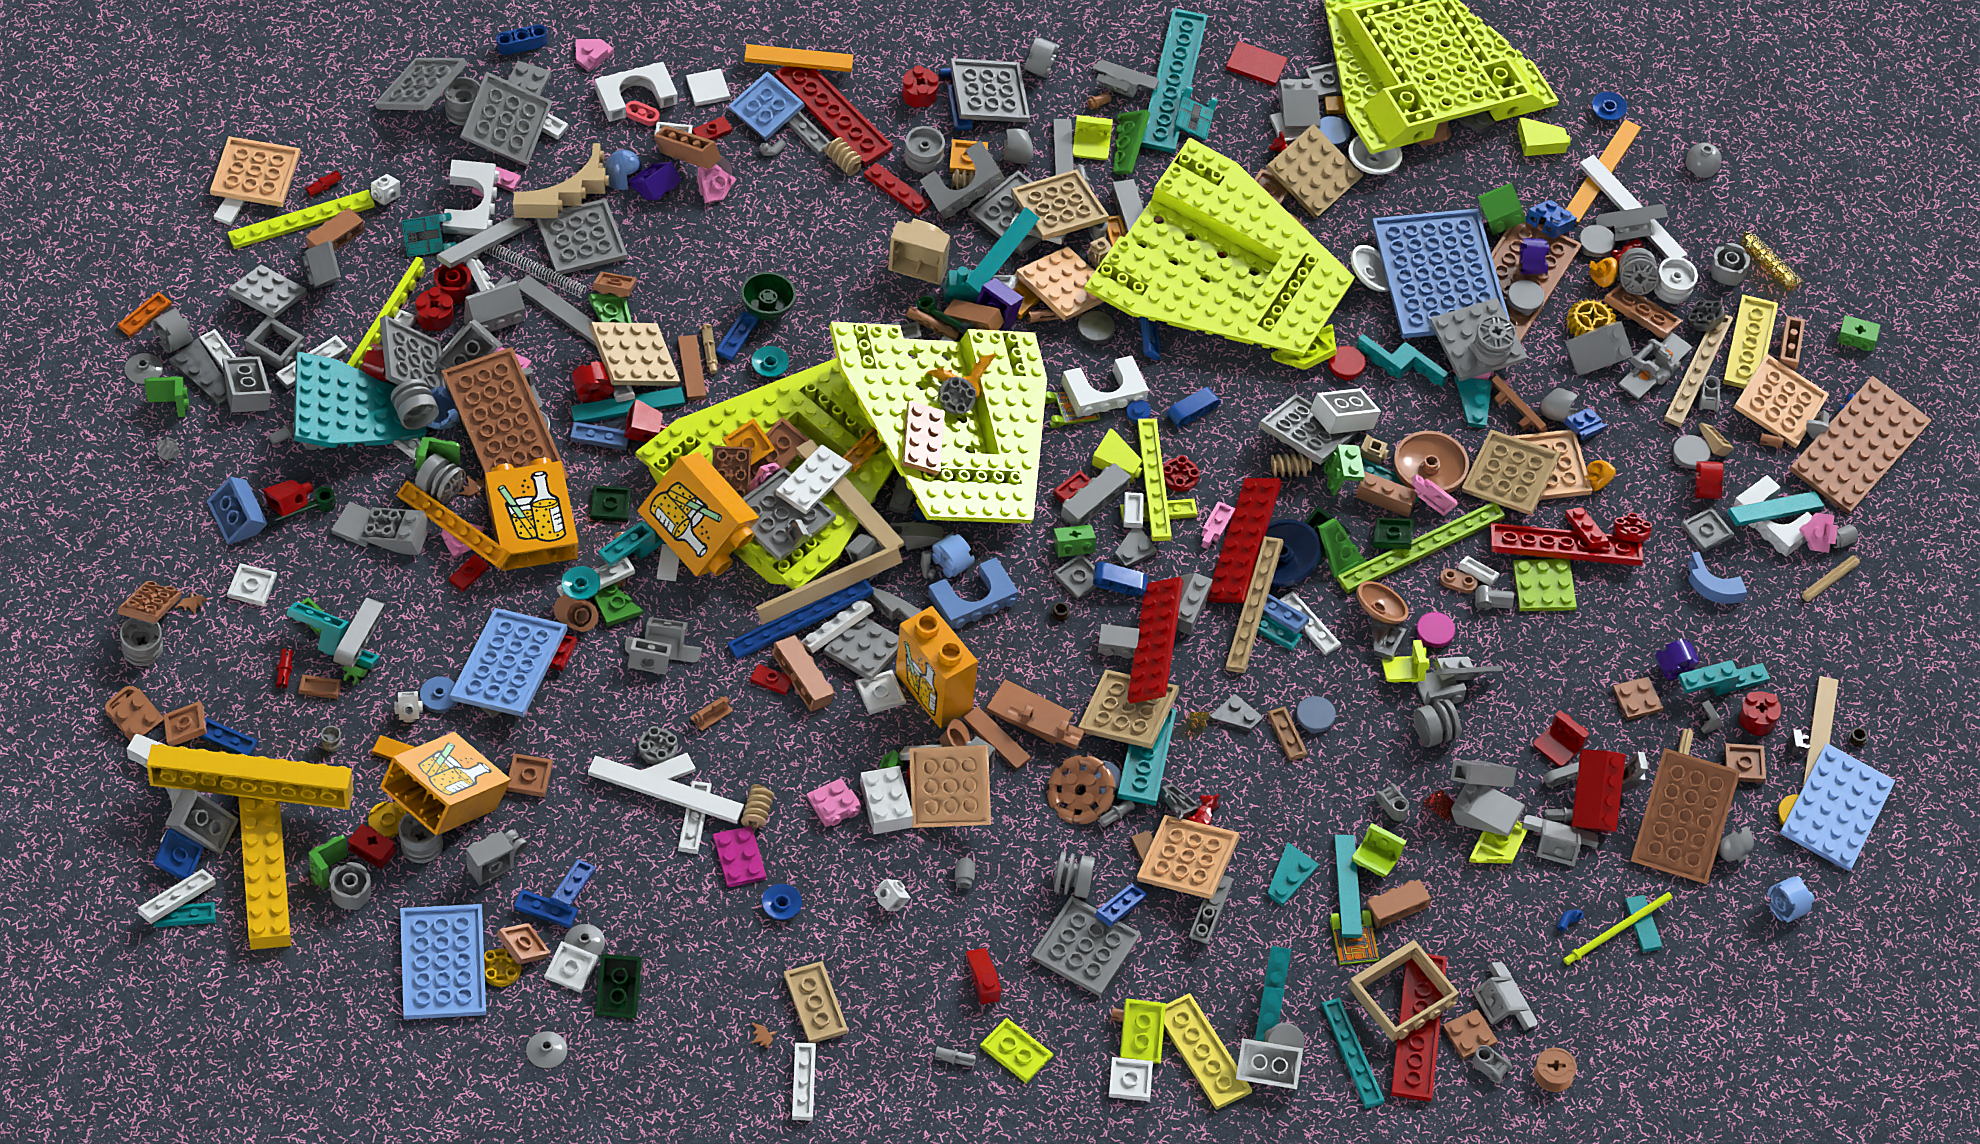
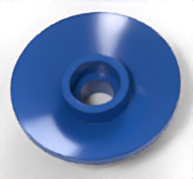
[1592,92,1628,121]
[762,884,802,920]

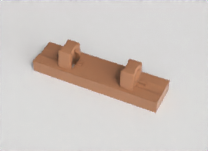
[1492,375,1548,433]
[1005,702,1085,750]

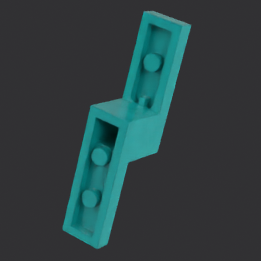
[1356,334,1448,387]
[598,520,665,567]
[287,601,380,670]
[1678,660,1770,696]
[1254,945,1292,1042]

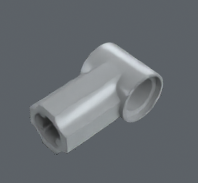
[1475,585,1514,610]

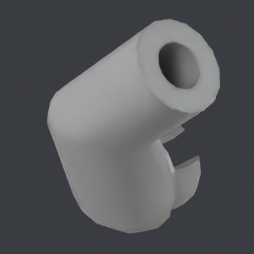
[759,139,786,156]
[921,551,936,579]

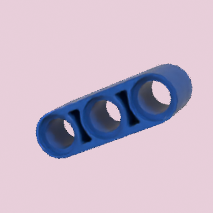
[496,24,547,55]
[1166,387,1221,428]
[1093,562,1148,597]

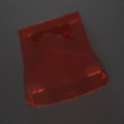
[1423,789,1455,821]

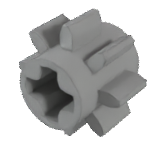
[155,437,180,461]

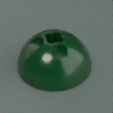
[741,272,796,320]

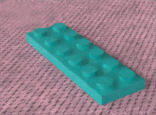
[1117,708,1177,806]

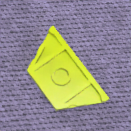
[1271,324,1337,370]
[1469,820,1528,864]

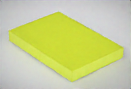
[1120,998,1166,1064]
[980,1018,1053,1084]

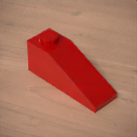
[966,948,1001,1005]

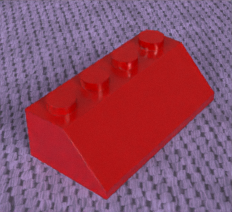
[1571,749,1626,833]

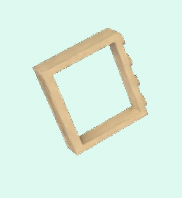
[1348,940,1459,1042]

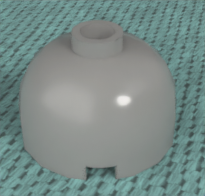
[1685,142,1722,178]
[1717,826,1754,863]

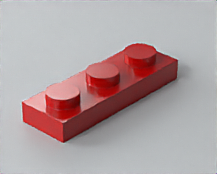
[1565,507,1609,549]

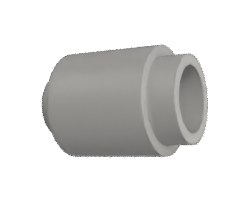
[1831,524,1858,548]
[954,858,976,889]

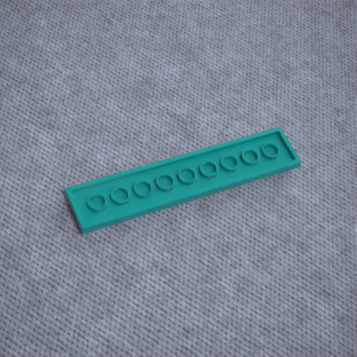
[1140,8,1208,154]

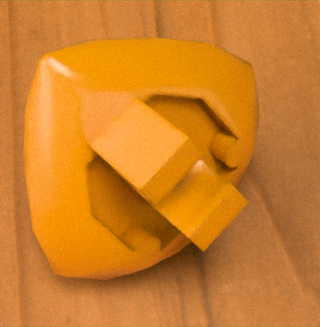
[1588,257,1619,288]
[1585,460,1616,492]

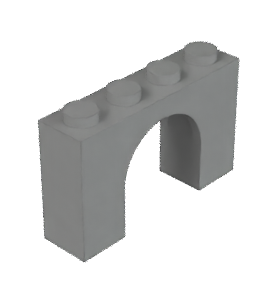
[920,140,1006,219]

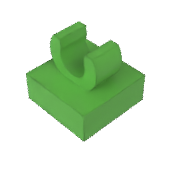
[342,665,368,685]
[878,750,903,770]

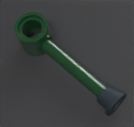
[916,296,975,336]
[264,486,336,529]

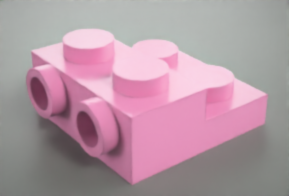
[806,778,861,827]

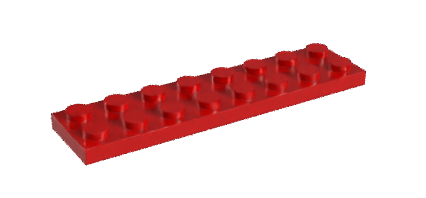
[774,66,893,167]
[1207,478,1282,603]
[1490,523,1643,566]
[1127,576,1183,704]
[1391,953,1447,1102]

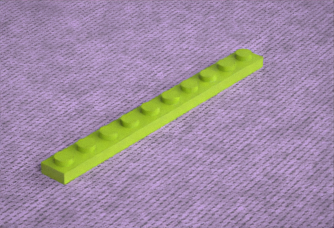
[1337,502,1505,594]

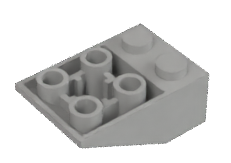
[360,507,431,555]

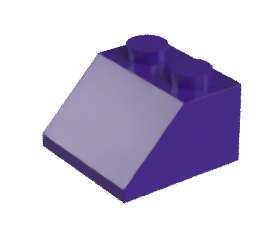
[627,162,681,201]

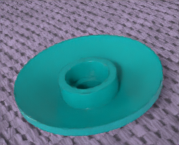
[752,346,789,377]
[561,566,600,600]

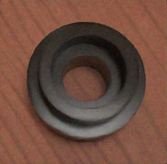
[1051,602,1070,621]
[1848,727,1868,746]

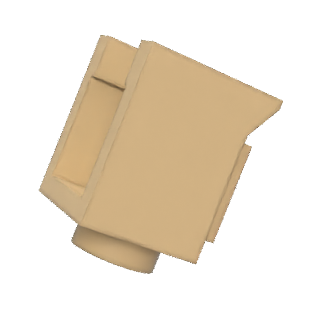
[1087,237,1112,269]
[1360,434,1389,466]

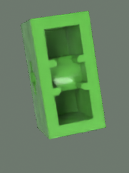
[1837,315,1880,351]
[1054,525,1096,557]

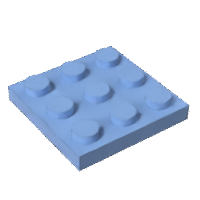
[728,71,805,141]

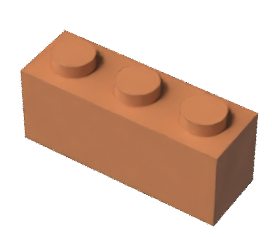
[306,208,364,251]
[943,299,1004,331]
[1778,316,1805,372]
[1356,471,1417,518]
[1365,879,1431,929]

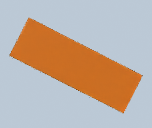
[117,292,172,338]

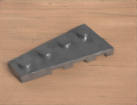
[169,338,228,407]

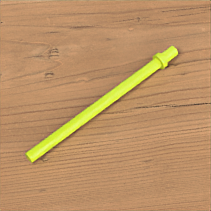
[1563,892,1673,965]

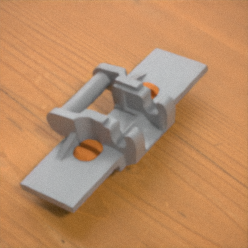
[1618,332,1693,400]

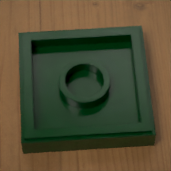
[590,485,631,522]
[1373,517,1414,550]

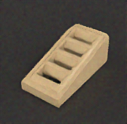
[1699,423,1734,457]

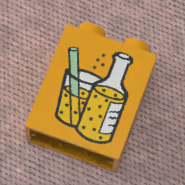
[637,452,760,577]
[485,458,578,571]
[895,606,978,729]
[380,732,511,836]

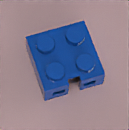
[1526,200,1577,239]

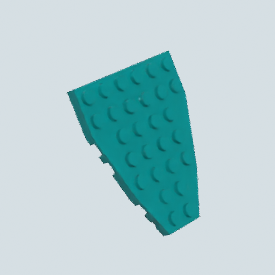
[294,351,426,448]

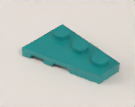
[1455,375,1492,429]
[1267,842,1319,907]

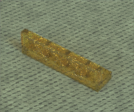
[1740,230,1803,292]

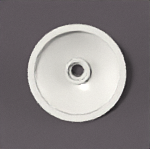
[1348,136,1402,175]
[1351,245,1389,292]

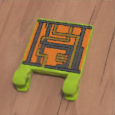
[1045,391,1100,428]
[1330,910,1379,965]

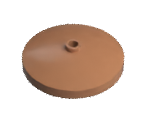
[1393,431,1469,494]

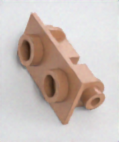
[690,696,733,731]

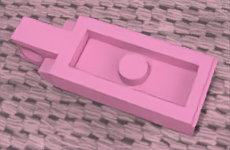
[1411,474,1458,516]
[1201,501,1235,549]

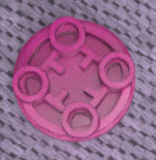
[1416,612,1455,648]

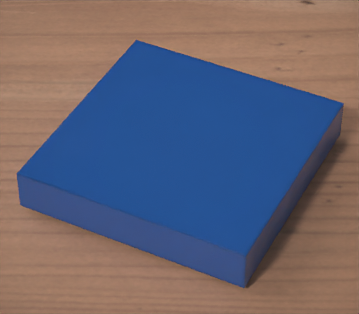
[153,828,204,880]

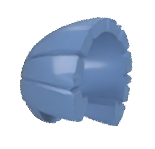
[603,149,643,190]
[427,386,461,430]

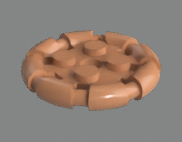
[1047,755,1115,825]

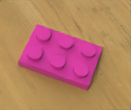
[713,826,766,888]

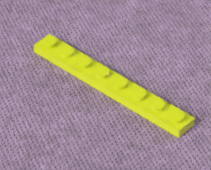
[228,190,375,249]
[347,257,425,371]
[1137,419,1172,541]

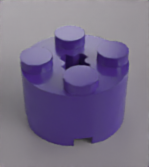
[1519,238,1549,275]
[1655,639,1700,681]

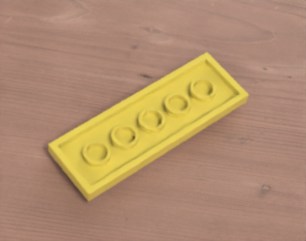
[1723,295,1778,389]
[1164,993,1252,1110]

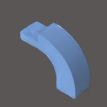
[1688,552,1747,604]

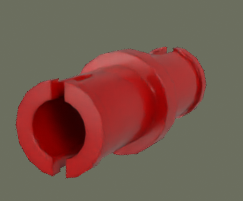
[305,170,342,198]
[276,648,293,689]

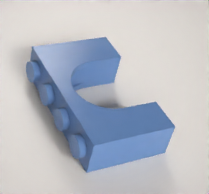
[928,557,1018,629]

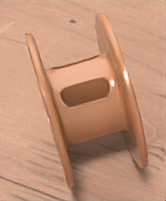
[1534,1047,1577,1092]

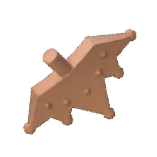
[457,476,485,498]
[175,593,209,615]
[751,1022,776,1049]

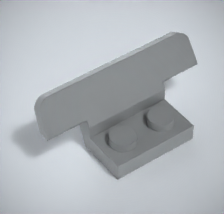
[1092,60,1159,98]
[1596,204,1668,241]
[625,617,702,663]
[1433,657,1503,681]
[1522,815,1599,867]
[1473,962,1537,1031]

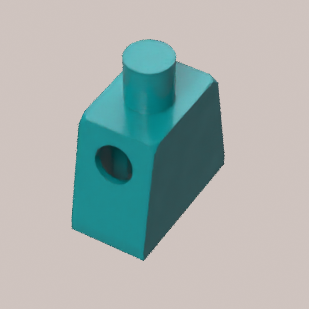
[943,266,978,302]

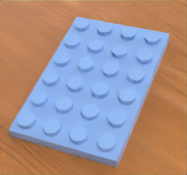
[450,608,568,717]
[1780,743,1895,871]
[400,904,486,1019]

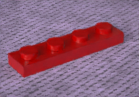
[864,163,931,216]

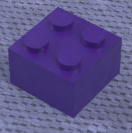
[976,278,1024,331]

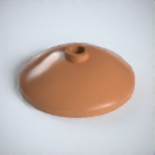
[1356,581,1409,624]

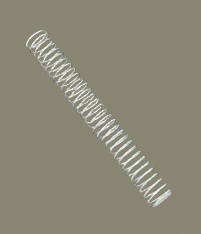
[485,245,586,298]

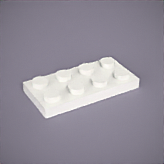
[775,445,853,514]

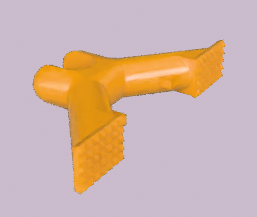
[926,353,996,398]

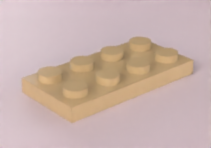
[784,961,848,1043]

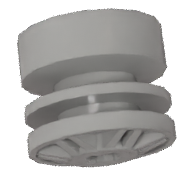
[444,77,480,126]
[1618,248,1659,295]
[1473,316,1517,365]
[390,379,439,430]
[415,453,466,504]
[120,617,163,666]
[1413,699,1461,747]
[398,813,443,863]
[1053,851,1095,899]

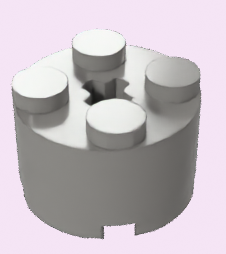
[1024,36,1060,78]
[1710,243,1750,286]
[151,308,194,353]
[330,862,371,910]

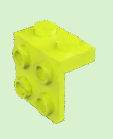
[1073,115,1113,161]
[1382,640,1430,683]

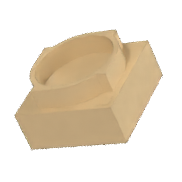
[888,218,950,285]

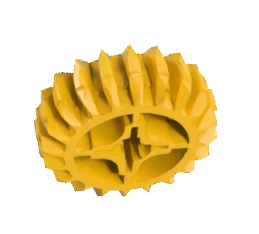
[1566,298,1616,337]

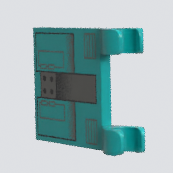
[1174,85,1218,140]
[401,213,456,257]

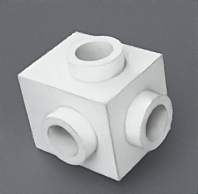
[371,174,400,205]
[394,691,423,722]
[874,879,910,911]

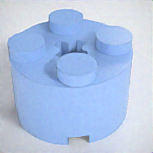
[931,532,975,578]
[1767,876,1815,923]

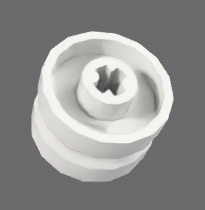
[1654,257,1698,304]

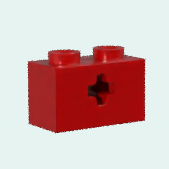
[348,824,395,869]

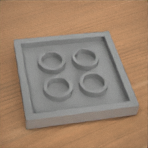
[228,265,307,318]
[824,617,899,681]

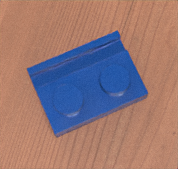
[1564,408,1608,440]

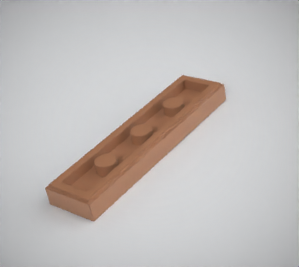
[678,335,706,401]
[963,706,1031,771]

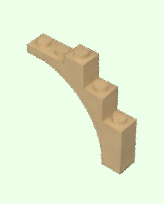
[513,143,609,218]

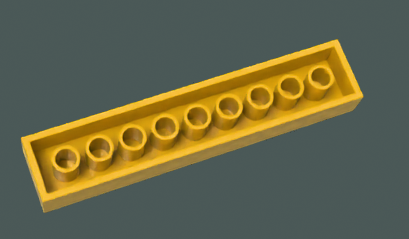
[147,744,354,810]
[239,797,291,950]

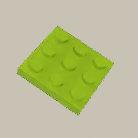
[1512,559,1577,611]

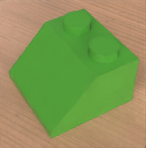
[1478,183,1526,235]

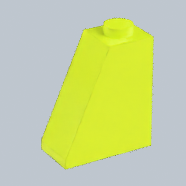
[1517,118,1570,156]
[1092,428,1143,483]

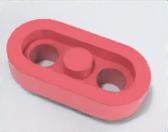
[626,101,659,126]

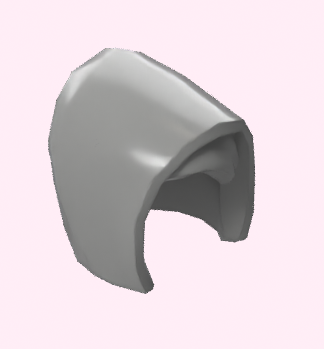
[1002,129,1034,164]
[1539,388,1578,422]

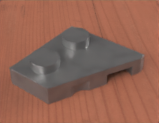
[1371,618,1407,661]

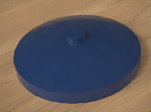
[1265,519,1321,587]

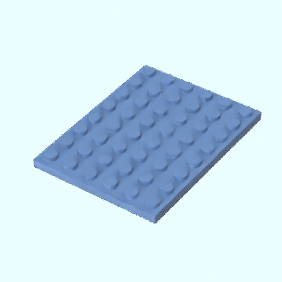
[1372,209,1510,338]

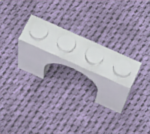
[595,62,677,122]
[443,160,499,236]
[1061,356,1149,417]
[1733,475,1812,556]

